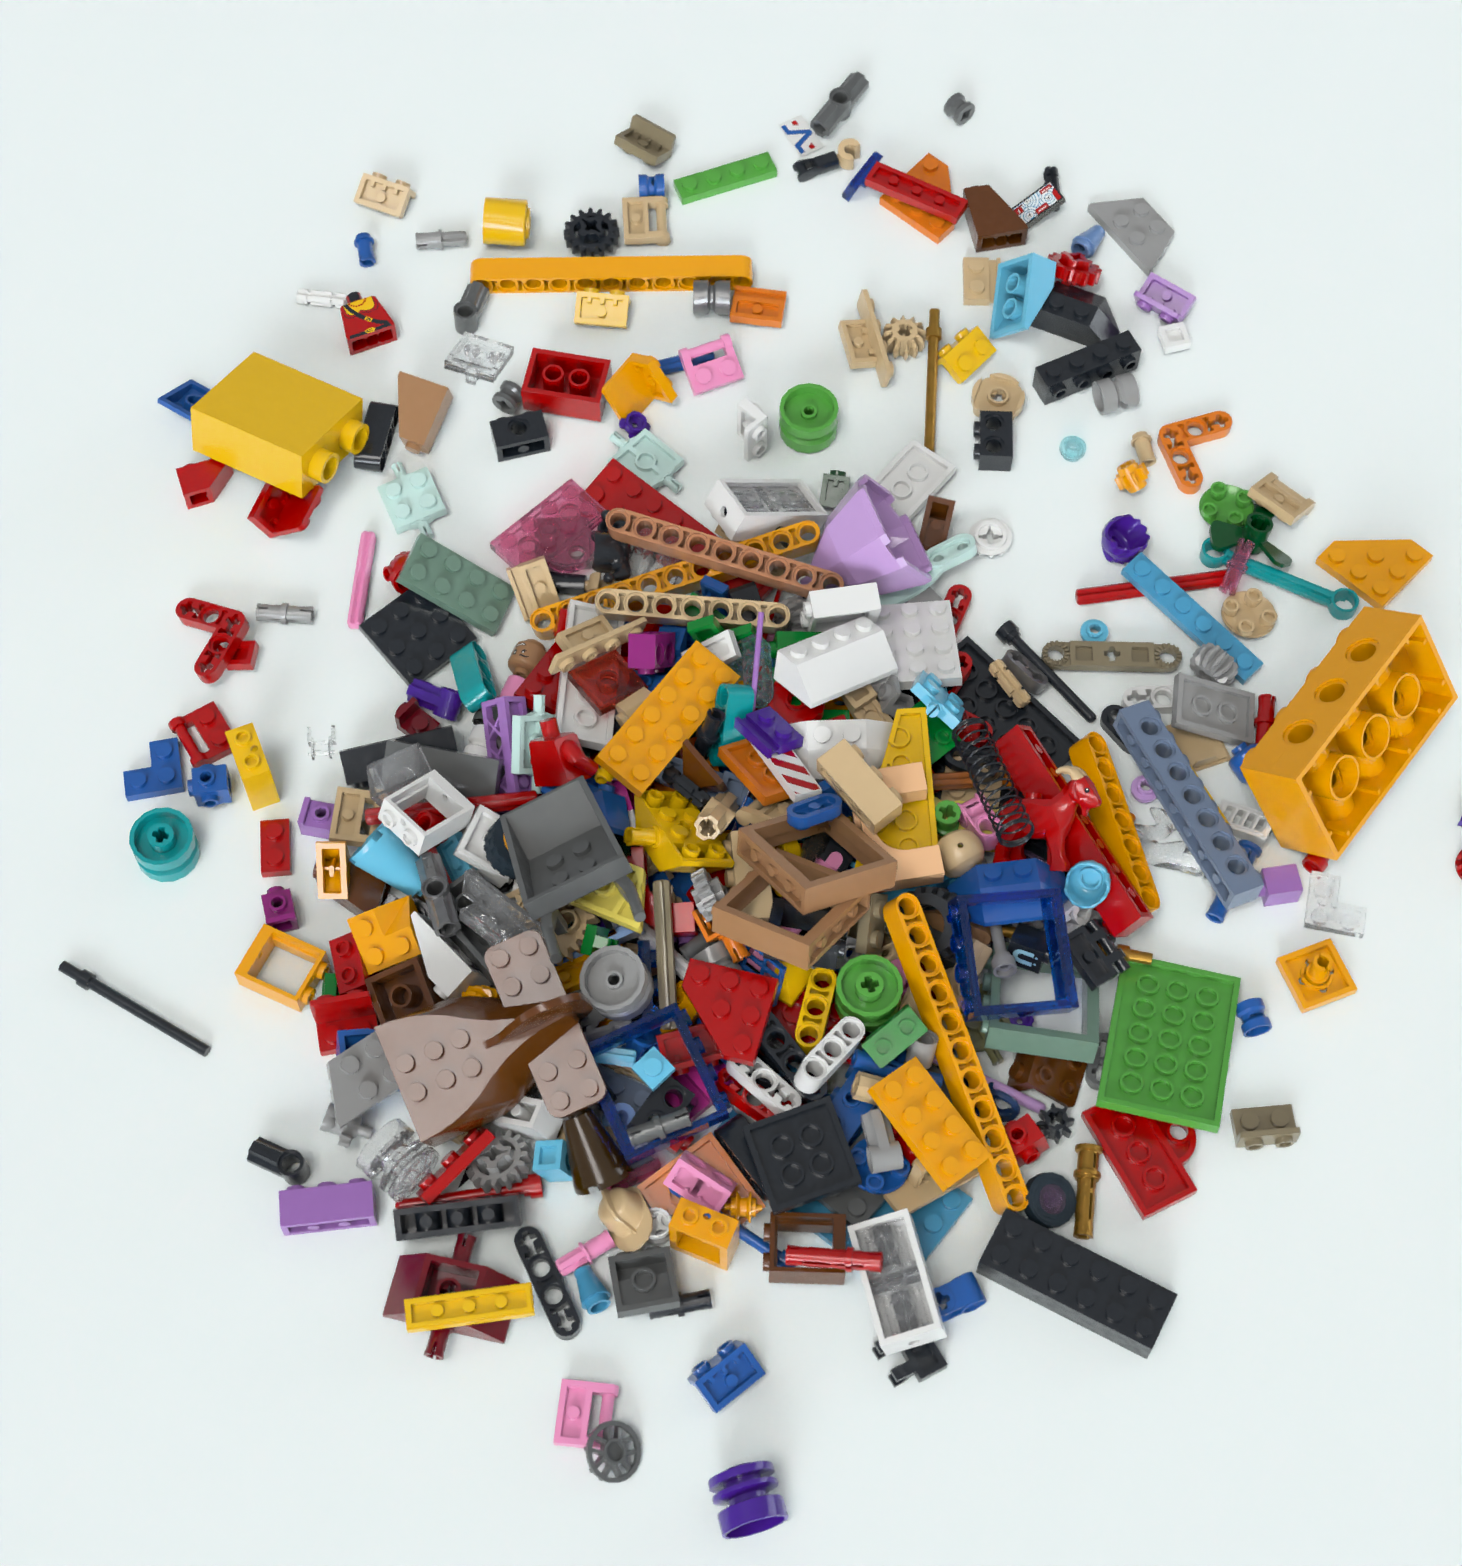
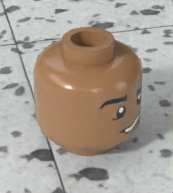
[508,639,547,679]

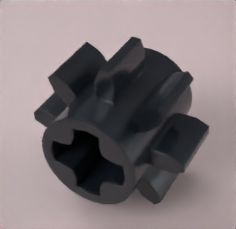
[1036,1103,1075,1144]

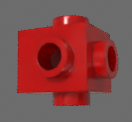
[1004,1113,1050,1168]

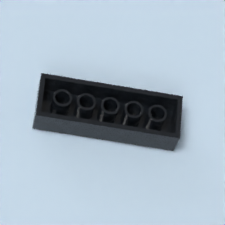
[976,1208,1178,1359]

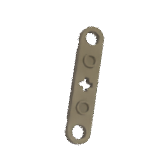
[1041,640,1182,673]

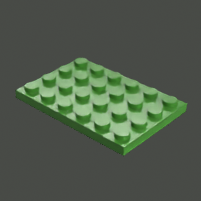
[1095,959,1241,1133]

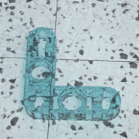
[726,634,774,708]

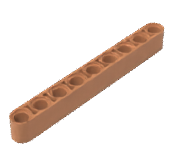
[605,508,844,598]

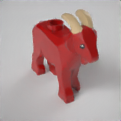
[992,765,1102,871]

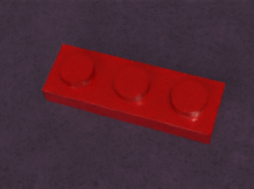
[416,1127,496,1204]

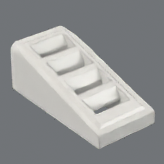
[1218,799,1272,849]

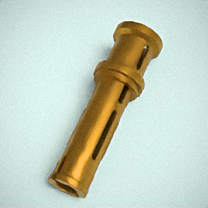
[1073,1143,1103,1240]

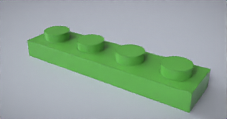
[673,152,777,205]

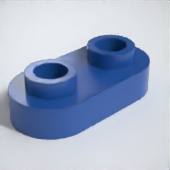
[787,793,842,830]

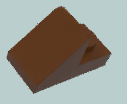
[919,495,956,551]

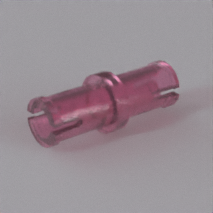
[1218,538,1255,596]

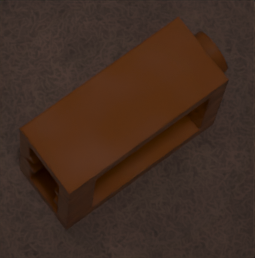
[763,1212,846,1285]

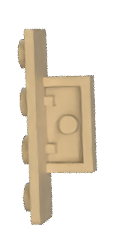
[838,289,894,387]
[548,614,648,675]
[883,1158,979,1214]

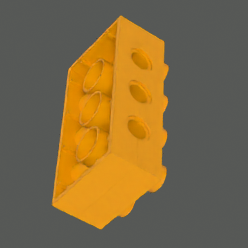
[1240,606,1458,861]

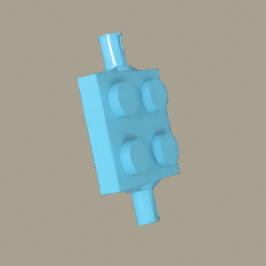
[910,670,965,730]

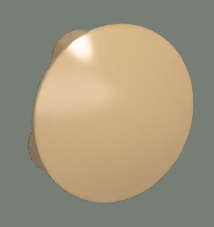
[1221,588,1278,638]

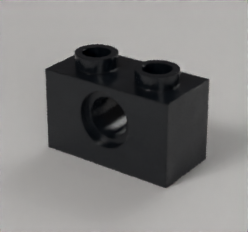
[489,410,551,462]

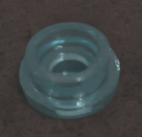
[1059,436,1086,462]

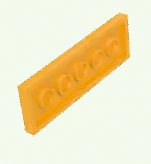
[594,640,741,798]

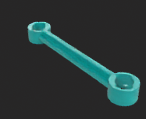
[1199,537,1359,620]

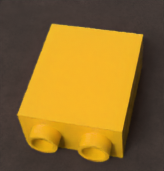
[191,352,369,498]

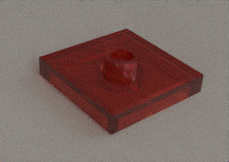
[567,649,648,716]

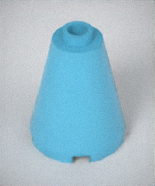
[349,823,423,897]

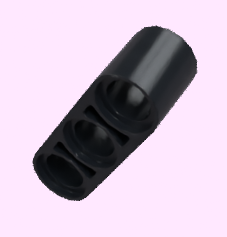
[354,401,399,473]
[714,1113,768,1202]

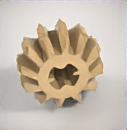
[882,315,926,361]

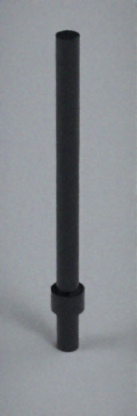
[58,960,211,1057]

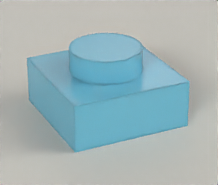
[631,1046,676,1092]

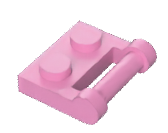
[678,333,744,396]
[553,1379,619,1450]

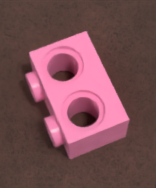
[663,1149,737,1212]

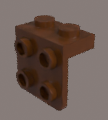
[1007,1053,1087,1108]

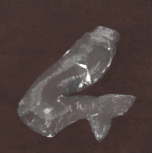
[1134,807,1207,880]

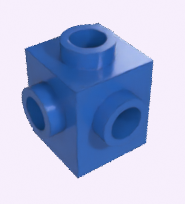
[187,764,232,808]

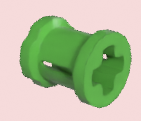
[935,800,961,836]

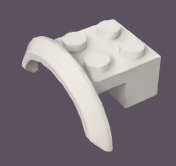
[492,1082,563,1141]

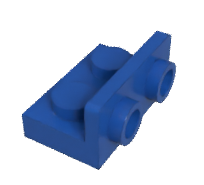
[687,1340,766,1413]

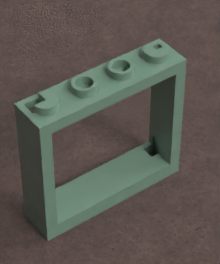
[980,942,1099,1064]

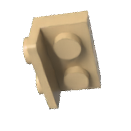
[353,172,416,219]

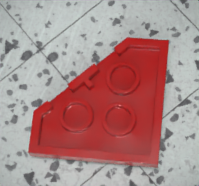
[682,958,779,1067]

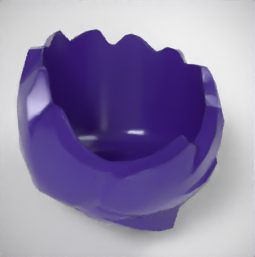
[1101,514,1150,564]

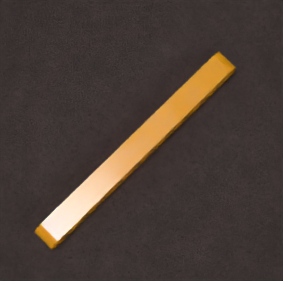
[470,255,753,293]
[530,520,821,640]
[883,893,1029,1216]

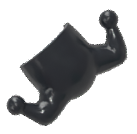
[591,510,632,585]

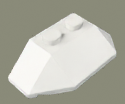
[790,719,893,779]

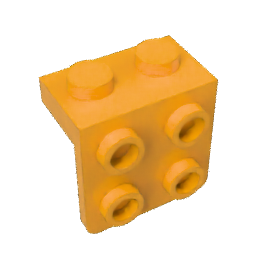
[602,353,678,420]

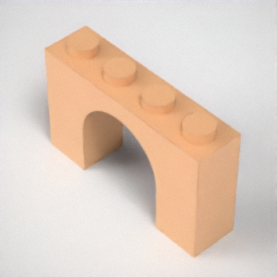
[852,762,945,893]

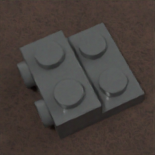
[608,1246,680,1318]

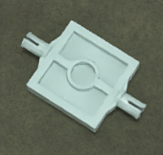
[607,428,684,494]
[377,462,448,539]
[511,695,555,794]

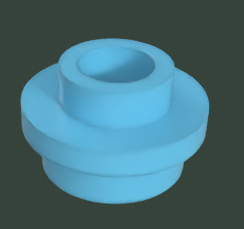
[1080,619,1108,641]

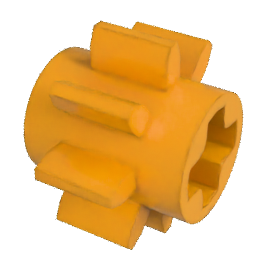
[1114,459,1149,493]

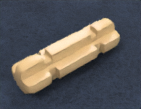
[989,659,1031,708]

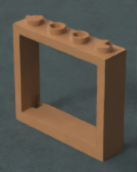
[737,813,898,915]
[711,848,871,971]

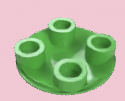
[1199,481,1254,527]

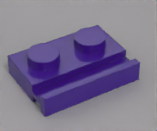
[734,706,804,759]

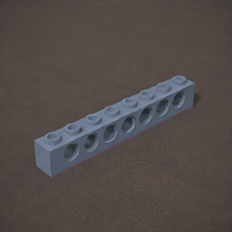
[1113,700,1264,910]

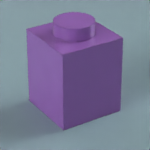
[1258,863,1303,907]

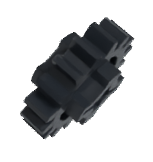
[563,208,620,257]

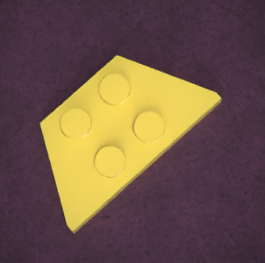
[569,863,646,934]

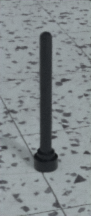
[995,620,1096,723]

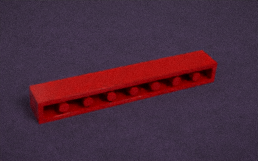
[992,724,1153,937]

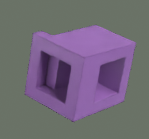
[297,796,334,839]

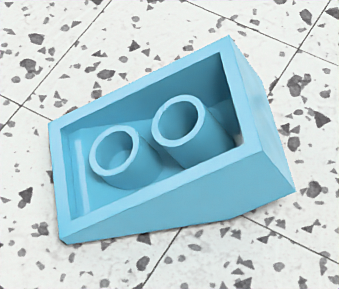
[989,253,1056,340]

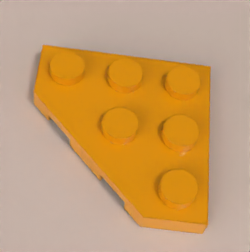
[1315,539,1433,609]

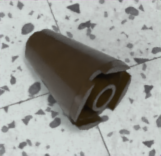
[562,1107,633,1195]

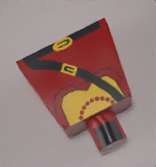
[340,292,398,356]

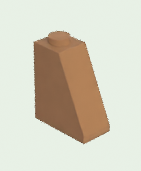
[398,371,454,454]

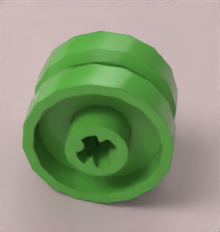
[779,383,839,453]
[834,955,903,1032]

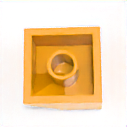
[347,895,421,975]

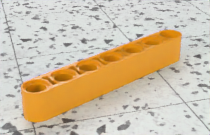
[1069,731,1160,913]

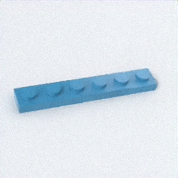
[1121,552,1264,685]

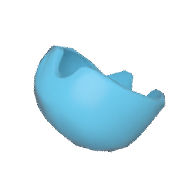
[1064,860,1111,909]

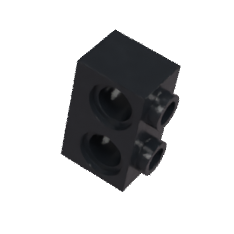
[973,411,1013,471]
[627,1076,695,1148]

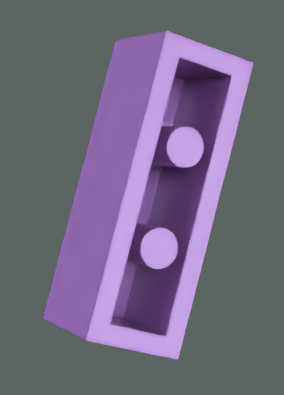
[278,1178,378,1236]

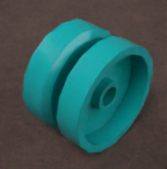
[129,807,200,882]

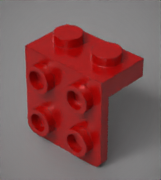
[247,483,324,538]

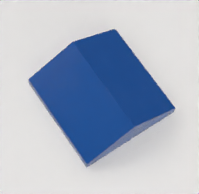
[157,379,211,421]

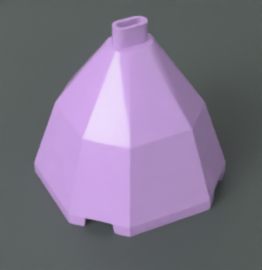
[800,474,932,595]

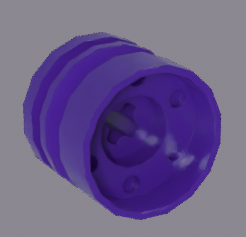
[707,1461,789,1539]

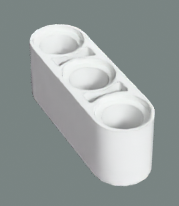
[794,1016,865,1094]

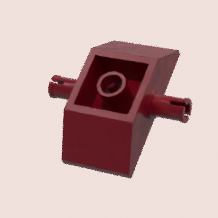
[382,1233,520,1360]

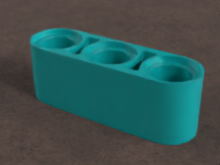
[450,641,497,713]
[709,683,754,767]

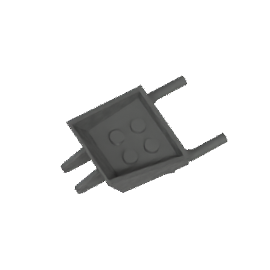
[499,775,646,964]

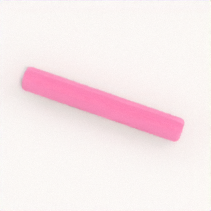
[347,531,376,629]

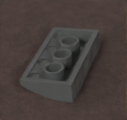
[382,739,504,803]

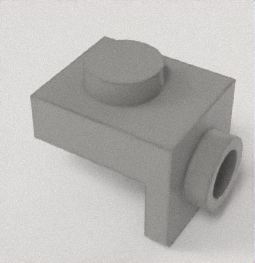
[878,675,915,718]

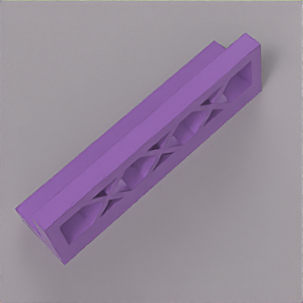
[481,696,532,816]

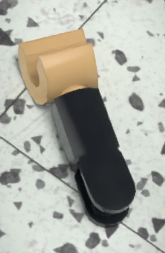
[792,138,860,182]
[550,571,614,604]

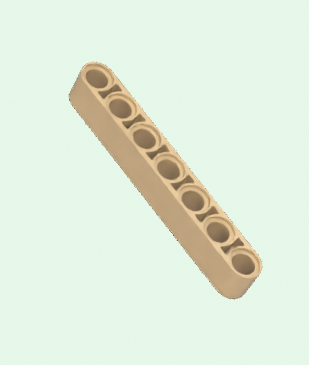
[595,588,790,634]

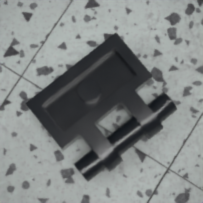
[1057,918,1130,991]

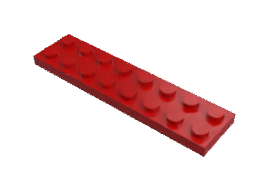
[578,458,774,601]

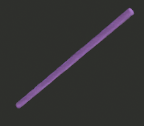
[751,612,764,711]

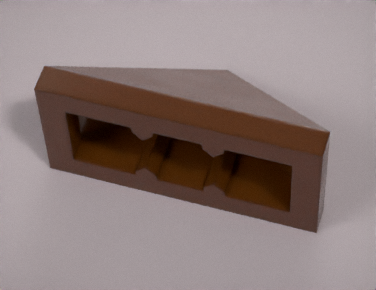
[683,739,728,793]

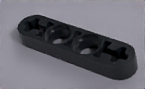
[514,1226,581,1340]

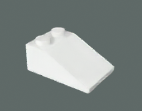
[411,911,492,1000]

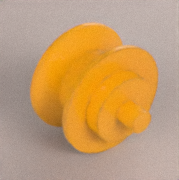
[725,1191,762,1223]

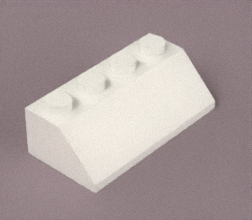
[773,616,898,708]

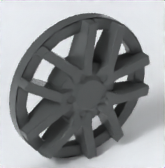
[583,1421,641,1483]

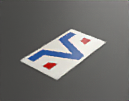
[778,115,825,157]

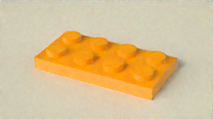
[867,1056,991,1192]

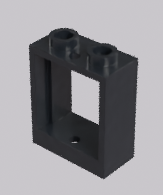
[763,898,848,970]

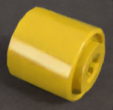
[483,197,531,247]

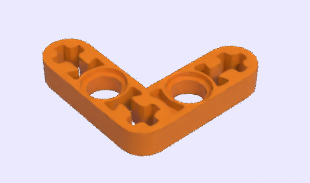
[1157,411,1233,495]

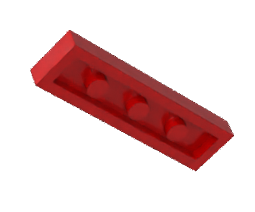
[865,161,968,225]

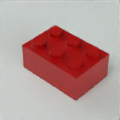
[521,348,612,422]

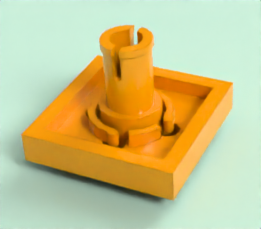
[1275,938,1357,1013]

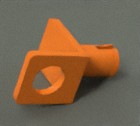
[692,909,751,964]

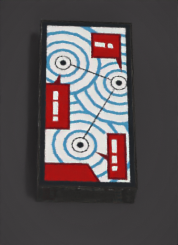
[1012,180,1066,229]

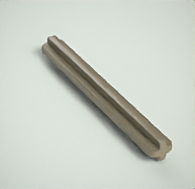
[653,880,678,1030]

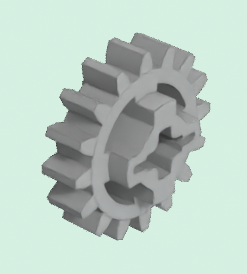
[690,867,728,922]
[465,1130,532,1194]

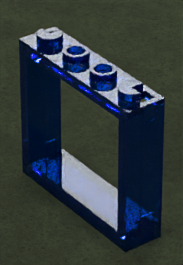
[946,888,1079,1022]
[588,1002,732,1166]

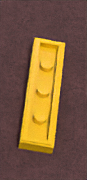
[404,1282,535,1333]

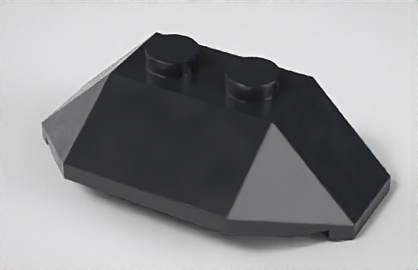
[1030,280,1120,346]

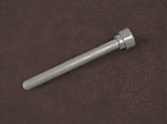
[982,858,1017,978]

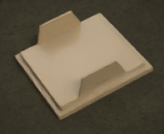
[1166,724,1231,772]

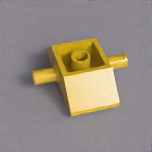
[624,789,735,873]

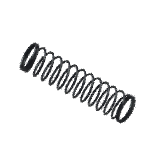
[952,718,1035,847]

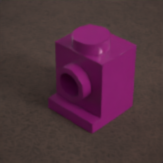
[261,886,300,933]

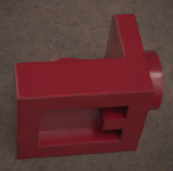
[395,697,441,735]

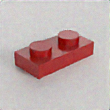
[260,818,292,878]

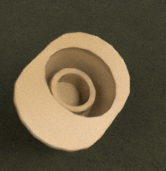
[598,1187,653,1252]

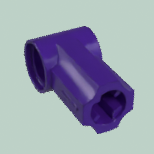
[406,678,462,721]

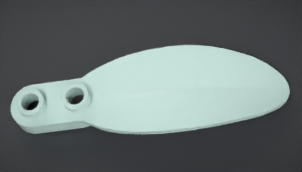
[879,533,977,605]

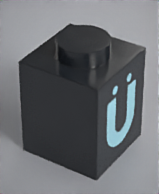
[1007,923,1055,974]

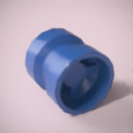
[638,174,665,197]
[1236,997,1272,1038]

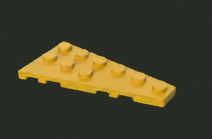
[854,707,938,868]

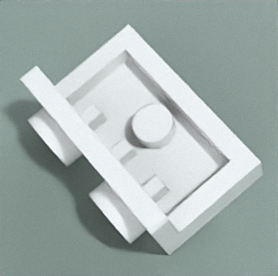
[737,397,768,462]

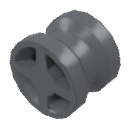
[943,92,975,125]
[492,380,522,414]

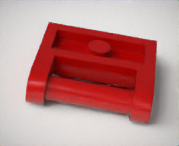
[168,701,232,768]

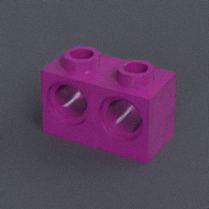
[628,631,675,674]

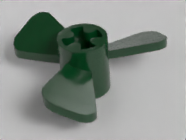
[1209,504,1292,568]

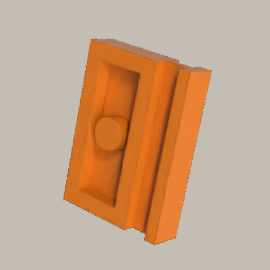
[730,285,787,328]

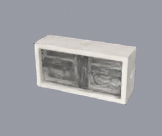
[704,478,829,541]
[847,1208,947,1356]

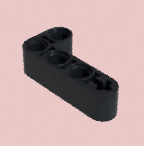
[759,1011,827,1104]

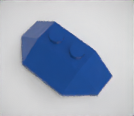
[541,777,630,836]
[947,858,1069,927]

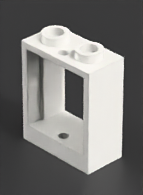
[800,582,882,632]
[378,769,475,856]

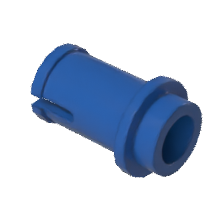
[354,232,376,268]

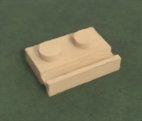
[962,257,1001,306]
[506,555,560,621]

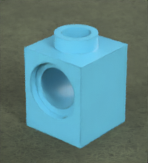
[532,1139,572,1182]

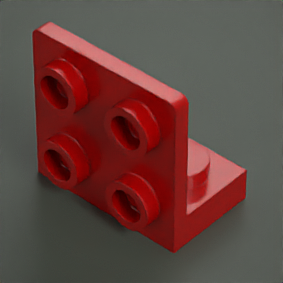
[309,989,378,1057]

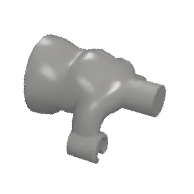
[320,1102,374,1148]

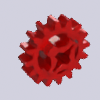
[1048,251,1102,287]

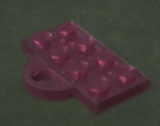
[490,479,606,573]

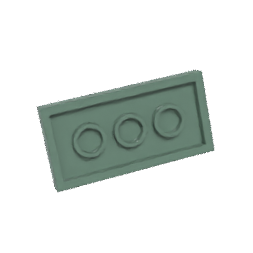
[396,533,514,636]

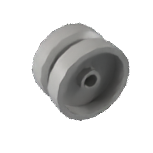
[580,945,654,1021]

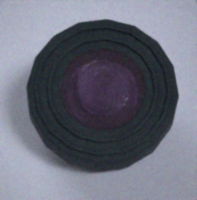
[1024,1172,1077,1229]

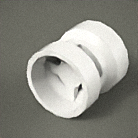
[646,1207,671,1246]

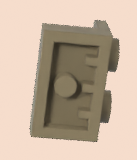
[1229,1104,1301,1151]

